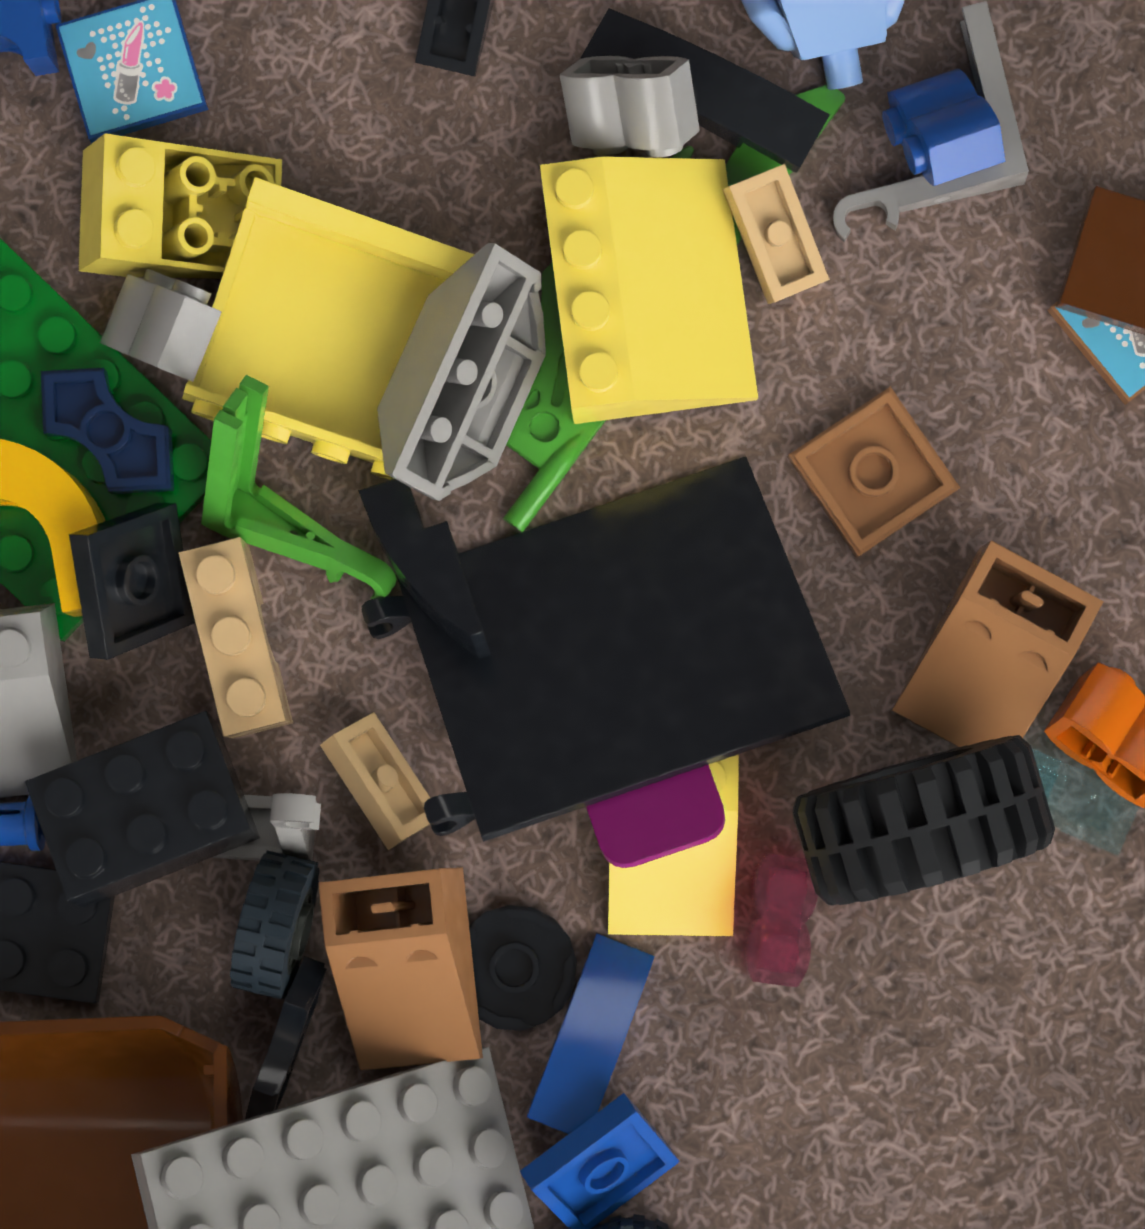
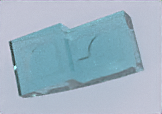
[1032,749,1139,856]

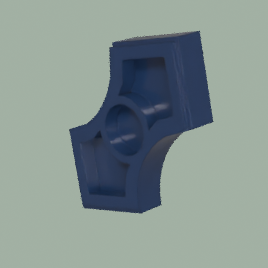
[41,368,174,494]

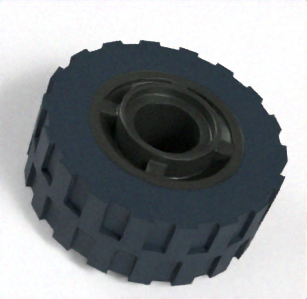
[230,850,320,1000]

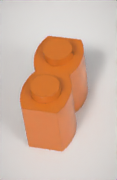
[1044,662,1145,808]

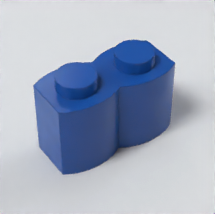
[882,68,1006,186]

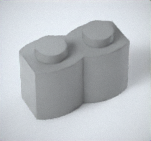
[559,56,700,157]
[100,268,222,382]

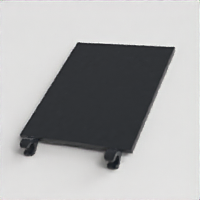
[362,456,850,842]

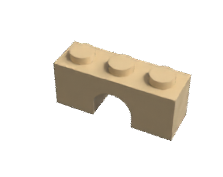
[179,537,293,739]

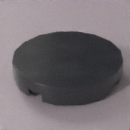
[469,905,577,1031]

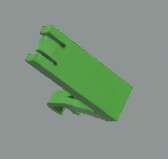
[201,375,397,599]

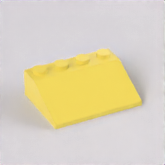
[540,157,758,424]

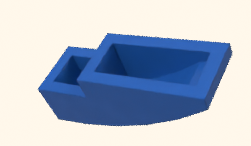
[527,933,655,1134]

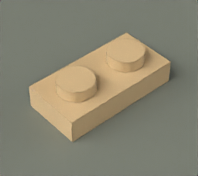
[723,164,830,304]
[320,712,430,850]

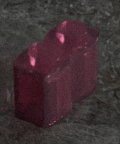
[742,853,818,987]

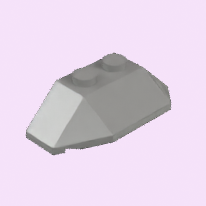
[377,243,546,501]

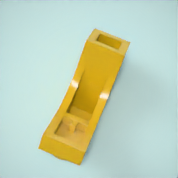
[0,439,105,617]

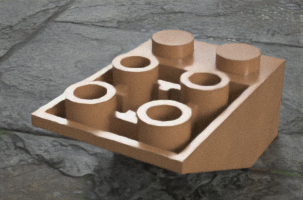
[891,540,1104,747]
[318,867,483,1070]

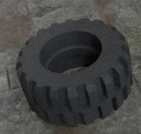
[792,735,1055,906]

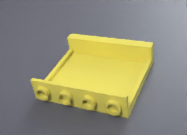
[182,177,475,480]

